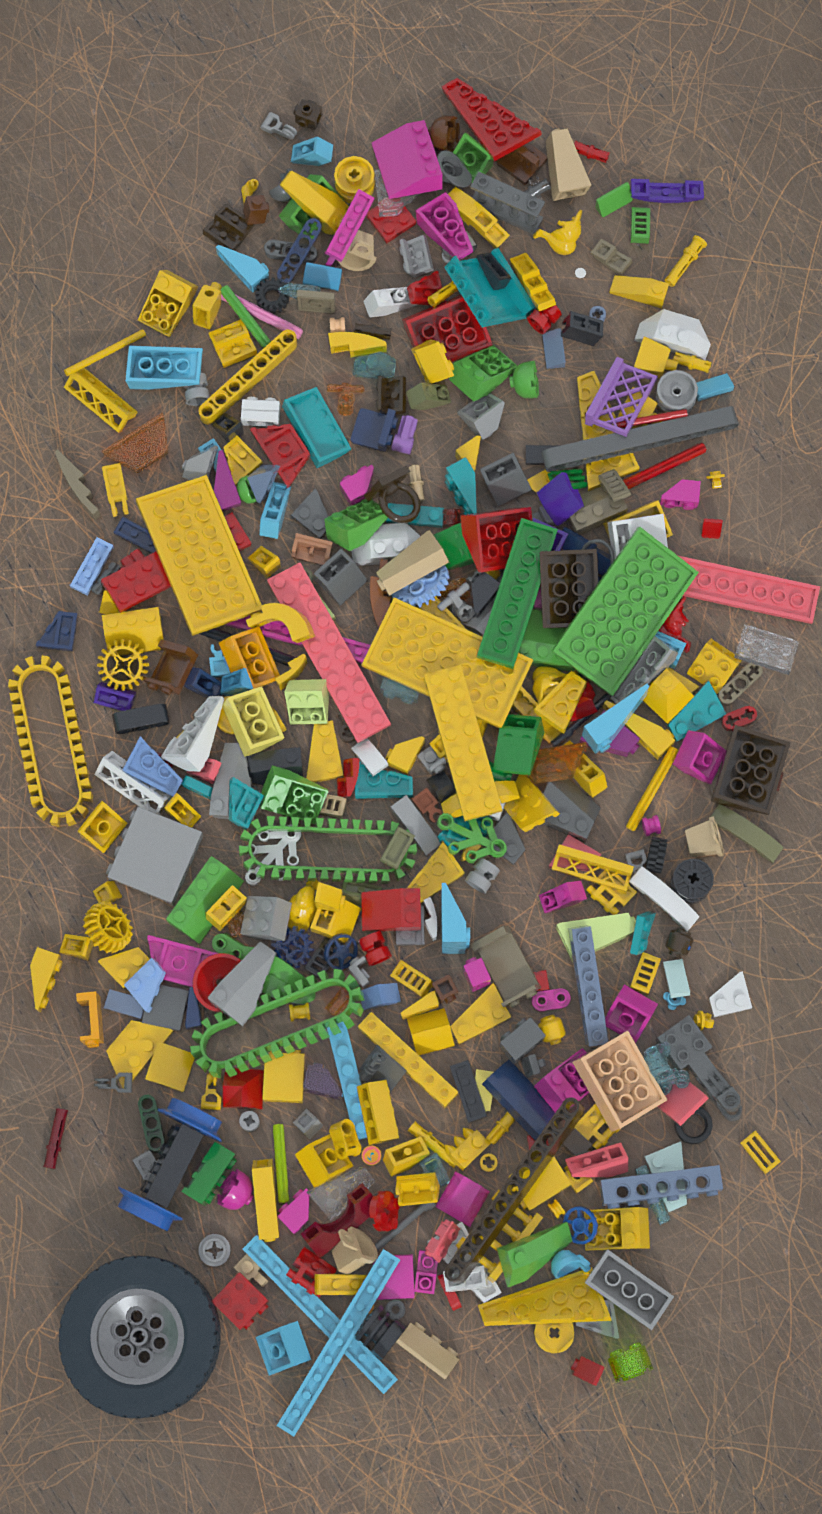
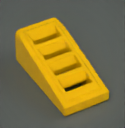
[630,952,661,996]
[390,960,433,998]
[401,991,439,1020]

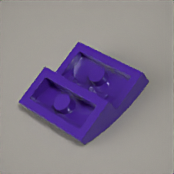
[537,472,584,526]

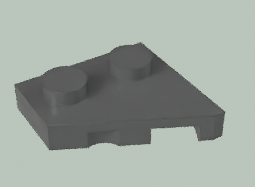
[291,489,328,539]
[486,813,526,865]

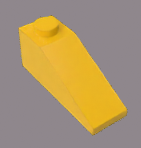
[609,275,669,309]
[555,741,607,798]

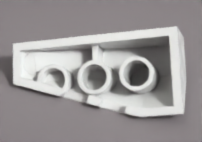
[161,696,224,772]

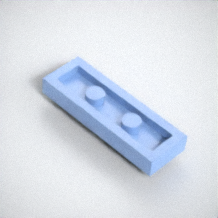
[70,537,114,596]

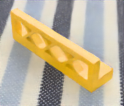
[64,368,138,433]
[552,844,634,892]

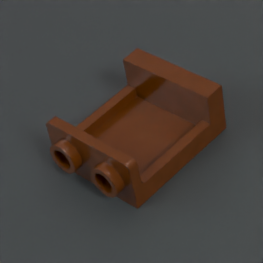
[142,639,199,695]

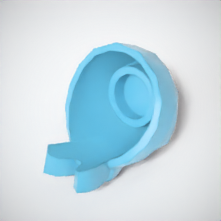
[551,1250,591,1279]

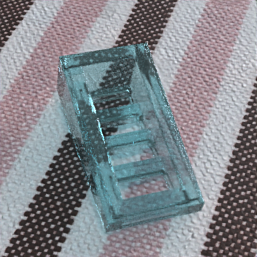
[279,283,321,299]

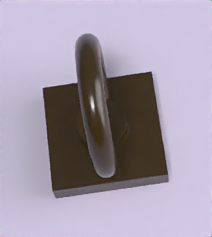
[364,465,421,523]

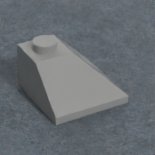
[457,393,505,440]

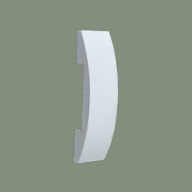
[629,866,699,931]

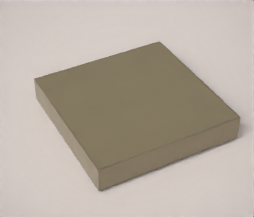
[297,290,336,314]

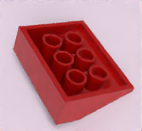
[402,295,493,362]
[461,507,532,572]

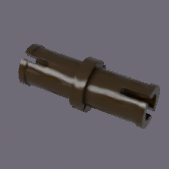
[354,323,392,340]

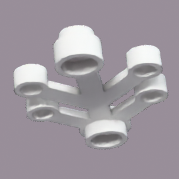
[245,824,301,886]

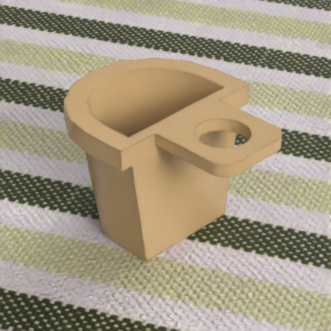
[338,230,376,271]
[685,816,724,857]
[332,1226,378,1275]

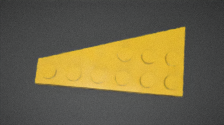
[577,371,640,491]
[478,1267,611,1326]

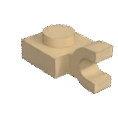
[234,1254,269,1287]

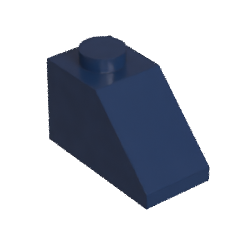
[184,667,222,698]

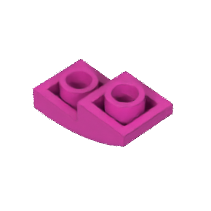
[414,1250,438,1294]

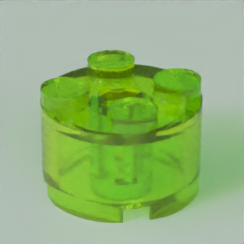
[607,1342,654,1383]

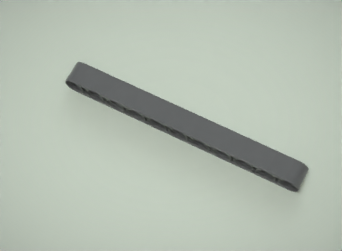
[541,406,739,472]

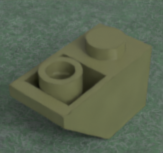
[406,382,451,410]

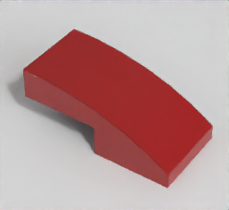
[337,758,359,797]

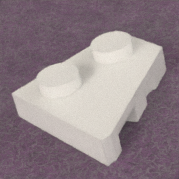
[709,971,752,1018]

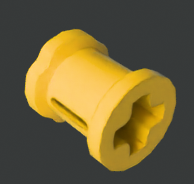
[289,1002,310,1022]

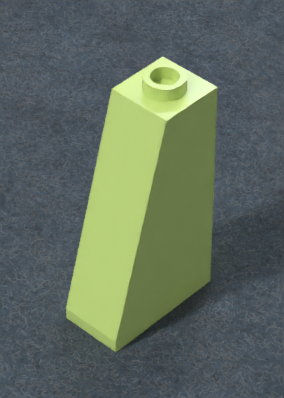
[556,913,636,962]

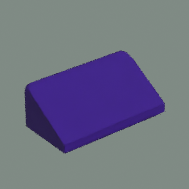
[93,682,136,711]

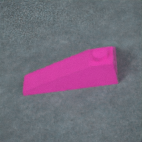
[416,192,473,260]

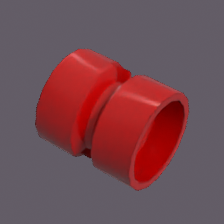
[527,305,562,335]
[358,931,392,966]

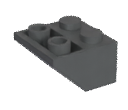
[480,452,532,507]
[314,549,368,606]

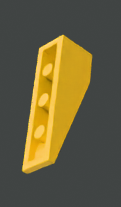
[603,701,675,760]

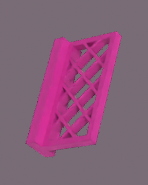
[325,189,375,267]

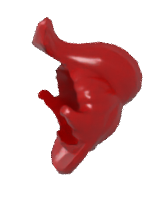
[658,596,691,653]

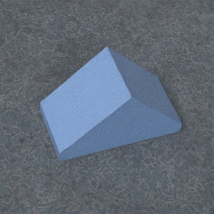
[361,983,401,1010]

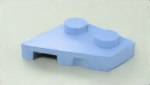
[124,958,166,1013]

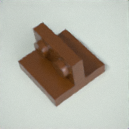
[497,143,548,186]

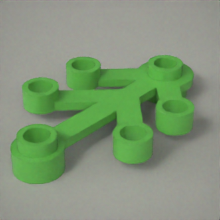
[437,813,507,863]

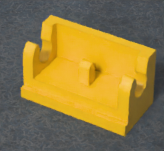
[396,1172,440,1206]

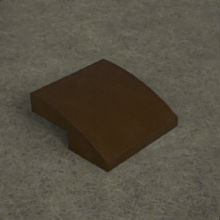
[202,203,255,251]

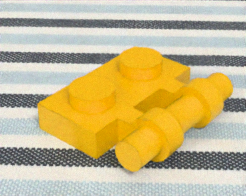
[586,870,637,915]
[574,1103,620,1150]

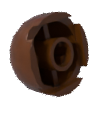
[428,116,460,153]

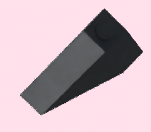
[247,747,303,786]

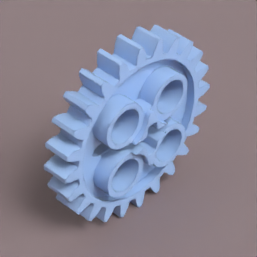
[391,565,450,608]

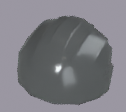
[269,168,292,202]

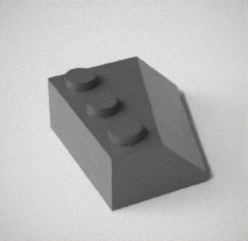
[543,768,601,843]

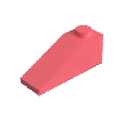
[565,1143,628,1178]

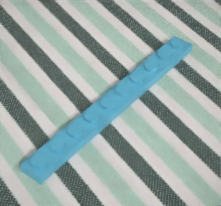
[243,1235,398,1394]
[277,1249,400,1437]

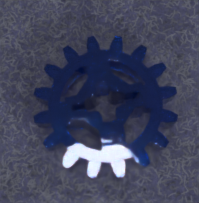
[271,926,314,968]

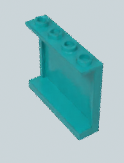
[444,248,536,327]

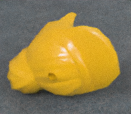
[533,210,582,255]
[532,666,578,704]
[287,878,319,933]

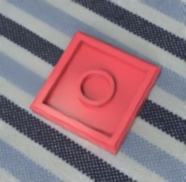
[657,1076,709,1126]

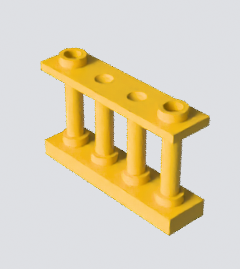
[455,1189,543,1283]

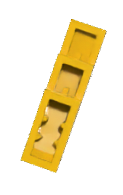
[509,253,556,311]

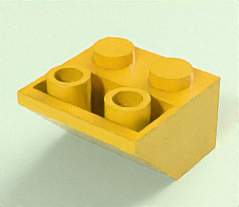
[411,339,454,384]
[310,900,361,944]

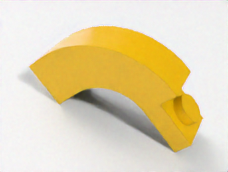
[246,603,315,643]

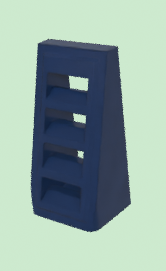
[185,987,202,1030]

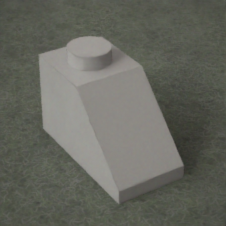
[182,445,218,480]

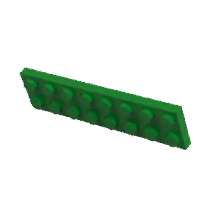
[477,518,558,669]

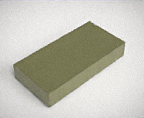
[380,826,415,870]

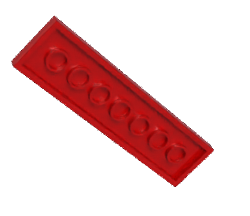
[101,512,251,613]

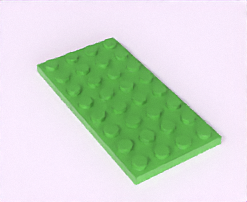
[551,527,699,696]

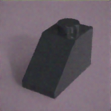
[471,572,500,618]

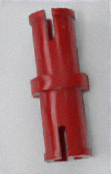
[574,141,610,163]

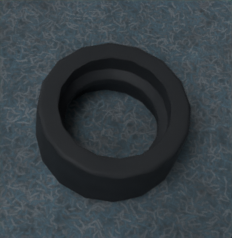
[674,1107,713,1144]

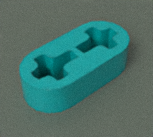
[181,776,213,800]

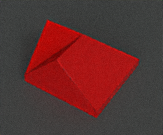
[223,1068,264,1109]

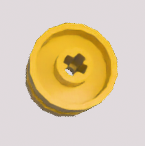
[334,156,375,204]

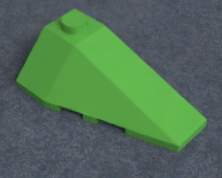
[497,1222,572,1287]

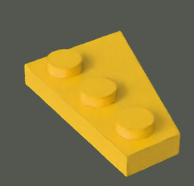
[534,671,586,734]
[306,720,344,783]
[407,842,465,903]

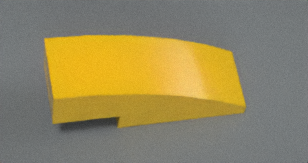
[328,332,387,358]

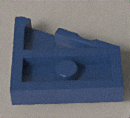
[36,611,78,651]

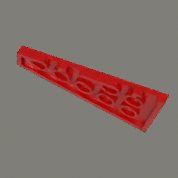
[441,78,542,161]

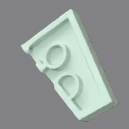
[644,1141,687,1212]

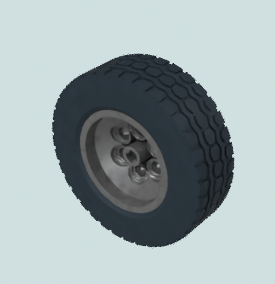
[58,1256,221,1419]

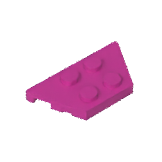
[147,935,218,987]

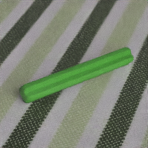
[220,285,271,347]

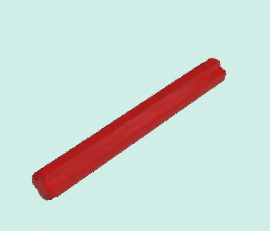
[623,443,707,489]

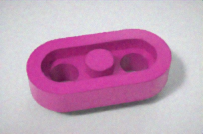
[531,988,571,1012]

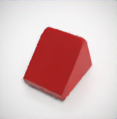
[701,518,723,539]

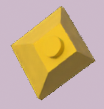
[643,668,694,724]

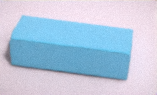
[696,373,734,402]

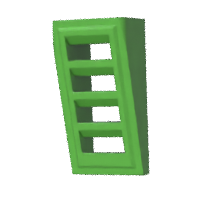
[630,207,650,244]

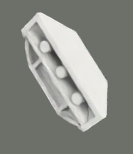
[634,309,711,360]
[351,523,421,566]

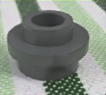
[385,1300,406,1320]

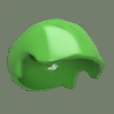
[237,475,257,504]

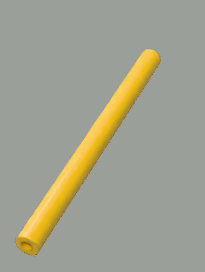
[64,329,146,376]

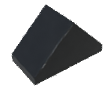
[211,413,244,443]
[426,771,456,807]

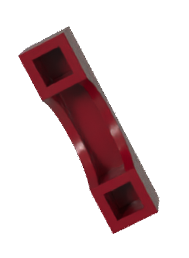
[300,1183,373,1258]

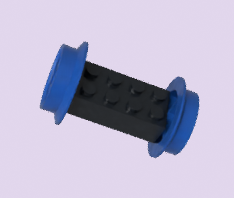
[117,1097,222,1231]

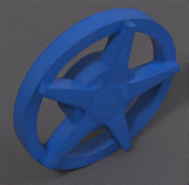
[563,1206,598,1244]

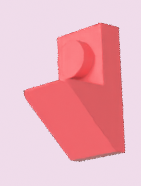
[186,758,222,784]

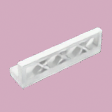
[94,751,172,815]

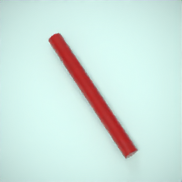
[616,409,688,428]

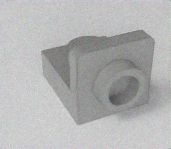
[417,746,446,775]
[348,956,369,988]

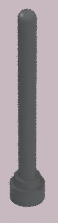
[374,1203,436,1252]

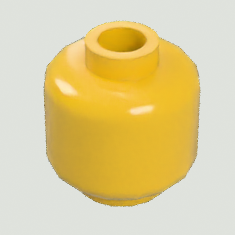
[538,1014,566,1045]

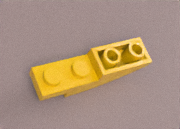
[448,187,510,249]

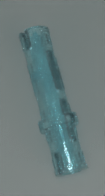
[634,1165,671,1225]

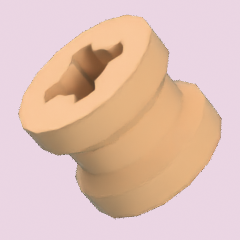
[330,317,345,333]

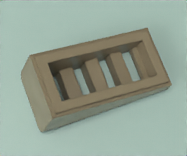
[598,469,631,502]

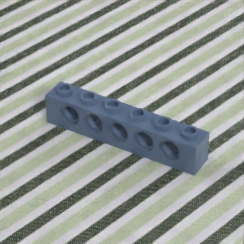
[568,925,608,1047]
[599,1165,723,1209]

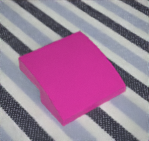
[373,1254,414,1300]

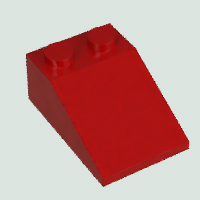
[361,888,421,931]

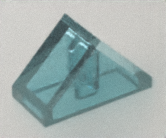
[419,1153,450,1188]

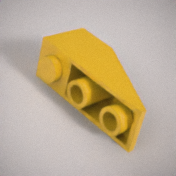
[30,947,63,1012]

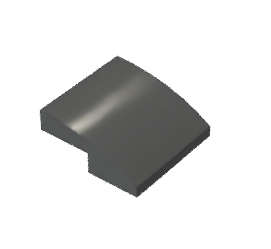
[142,984,189,1031]

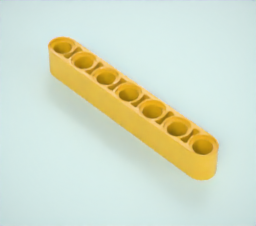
[199,329,297,425]

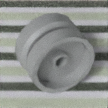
[655,370,698,414]

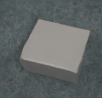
[293,1108,323,1139]

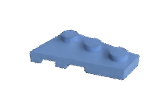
[122,736,183,797]

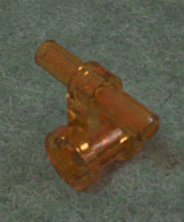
[327,383,364,416]
[436,577,470,600]

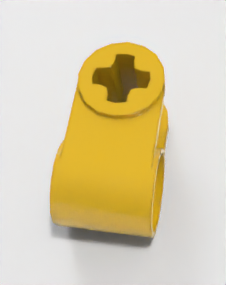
[329,1119,361,1160]

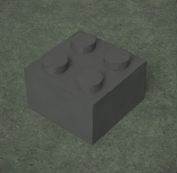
[499,1017,546,1065]

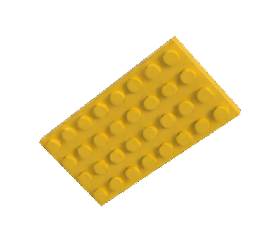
[136,475,262,636]
[362,598,533,728]

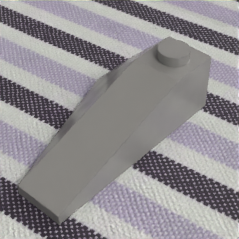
[611,636,678,704]
[209,743,254,820]
[208,941,276,1026]

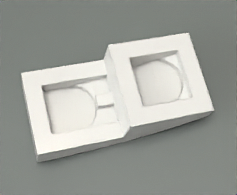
[351,738,389,776]
[423,897,437,941]
[443,1266,488,1292]

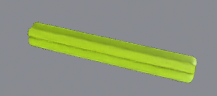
[273,1124,289,1203]

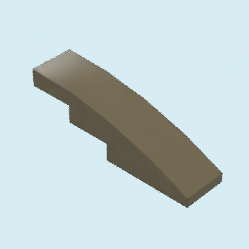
[55,449,101,520]

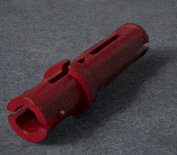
[43,1108,68,1169]

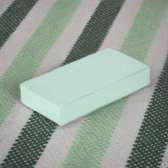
[663,959,690,998]

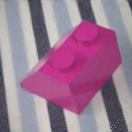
[673,730,726,785]
[605,985,658,1044]

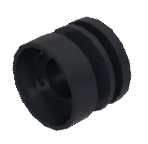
[670,859,714,905]
[355,1305,407,1360]

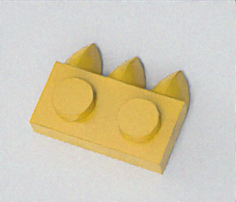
[445,1128,491,1171]

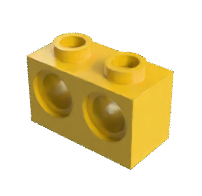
[206,885,247,931]

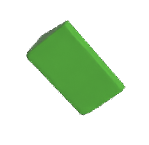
[595,182,633,217]

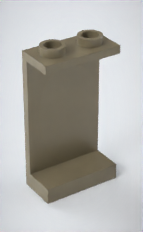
[471,926,541,1008]

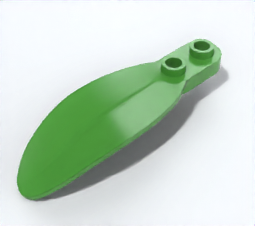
[212,933,316,1004]

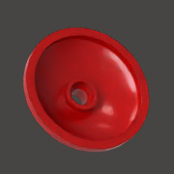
[192,953,241,1012]

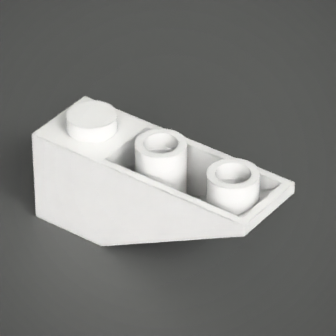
[364,287,417,317]

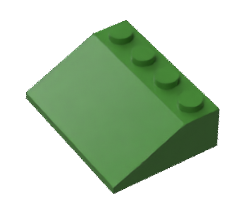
[519,609,581,674]

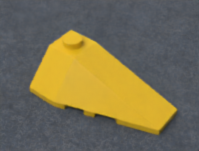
[280,171,349,235]

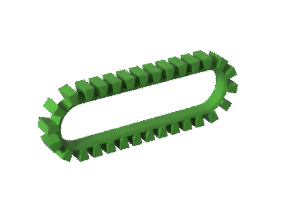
[239,816,417,884]
[190,969,365,1078]

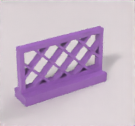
[585,357,658,437]

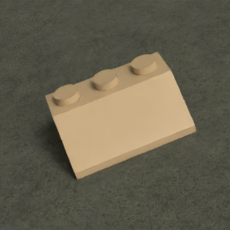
[396,1322,459,1379]

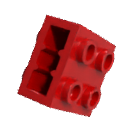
[212,1272,269,1330]

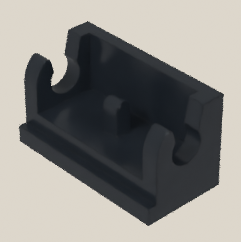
[561,311,603,346]

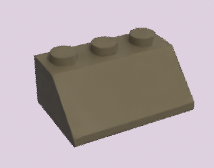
[567,486,628,535]

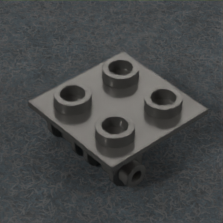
[359,1045,407,1093]

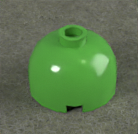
[510,361,539,398]

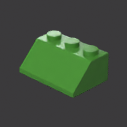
[279,174,344,241]

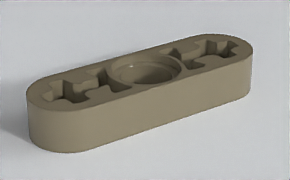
[718,662,763,706]

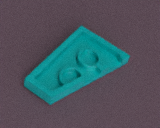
[667,681,726,741]
[355,762,413,799]

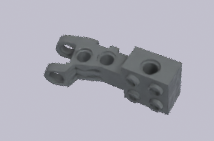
[655,1015,742,1121]

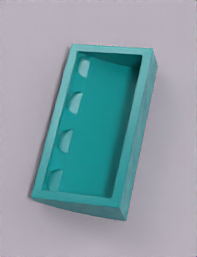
[282,387,352,468]

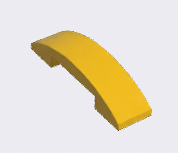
[441,781,520,818]

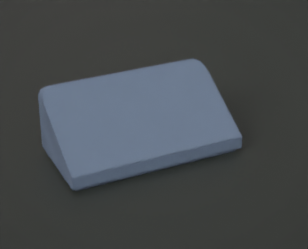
[542,328,566,369]

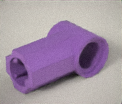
[392,415,418,455]

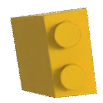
[295,1134,353,1188]

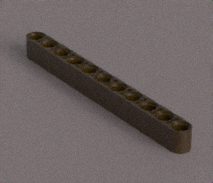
[444,1097,584,1284]

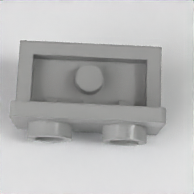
[399,235,434,278]

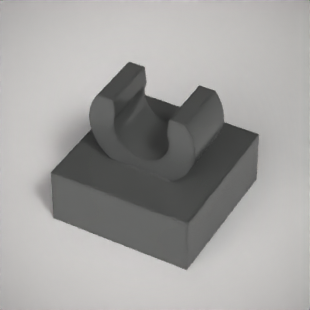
[521,1054,546,1078]

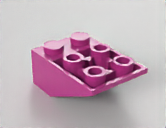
[534,1048,589,1113]

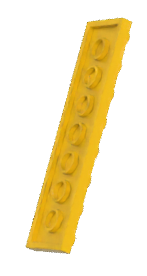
[424,665,502,821]

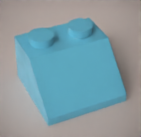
[256,1321,311,1376]

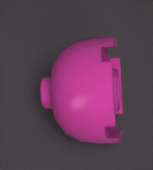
[216,1169,253,1210]

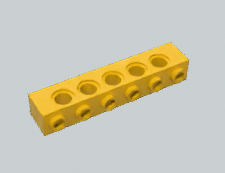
[358,1012,458,1109]

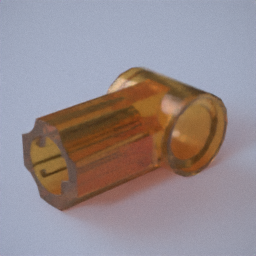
[325,987,358,1016]

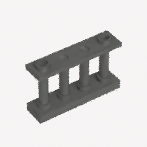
[470,171,545,234]

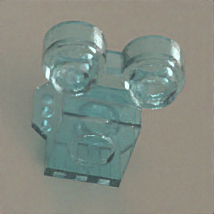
[644,1042,690,1095]

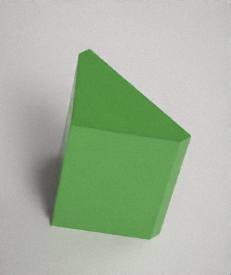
[453,133,493,183]

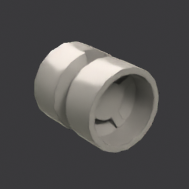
[184,373,209,406]
[465,858,500,894]

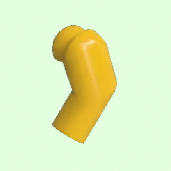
[241,179,259,204]

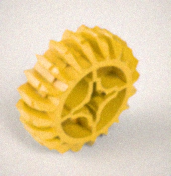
[97,639,149,691]
[83,901,133,953]

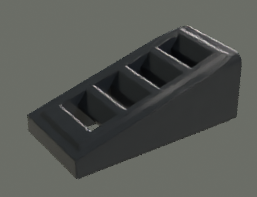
[476,252,512,290]
[304,937,335,980]

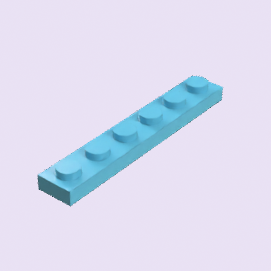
[327,1022,367,1140]

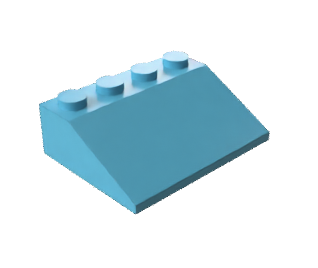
[441,883,470,954]

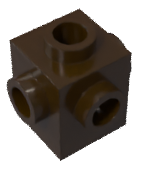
[293,99,323,130]

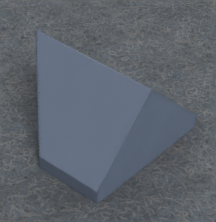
[247,465,280,503]

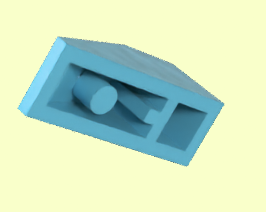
[216,245,269,293]
[259,482,291,539]

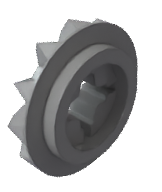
[199,1234,231,1267]

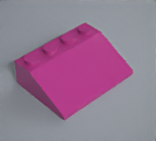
[372,120,443,199]

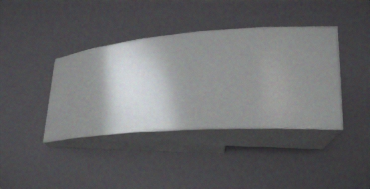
[391,795,441,856]

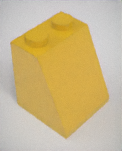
[508,1155,571,1211]

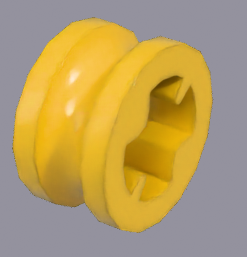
[480,1153,498,1172]
[547,1199,566,1219]

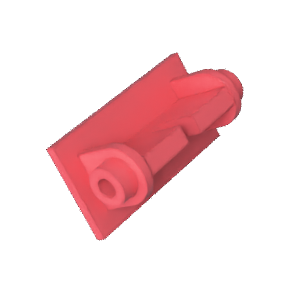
[425,1219,460,1263]

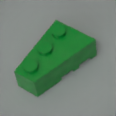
[181,1142,237,1206]

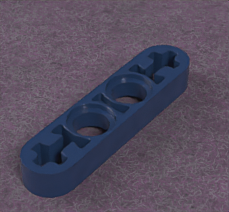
[277,218,322,284]

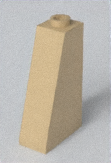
[546,128,591,201]
[376,530,449,595]

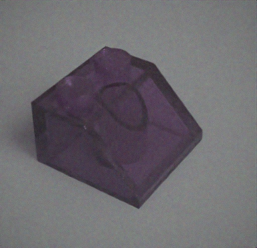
[303,1063,344,1101]

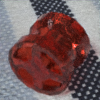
[442,509,461,525]

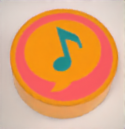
[362,1145,381,1166]

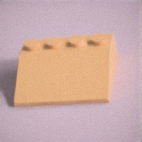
[572,1031,667,1132]

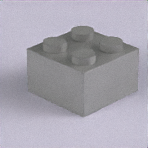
[240,896,292,941]

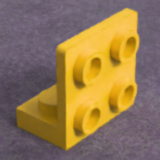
[687,638,743,694]

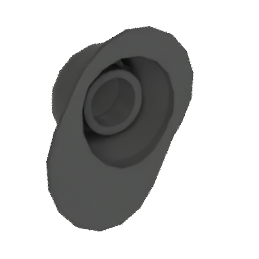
[437,151,472,188]

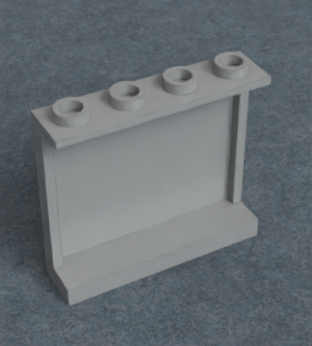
[106,807,204,906]

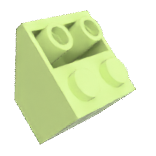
[284,679,329,725]

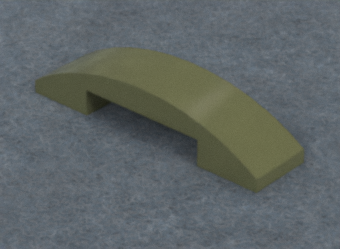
[711,804,784,863]

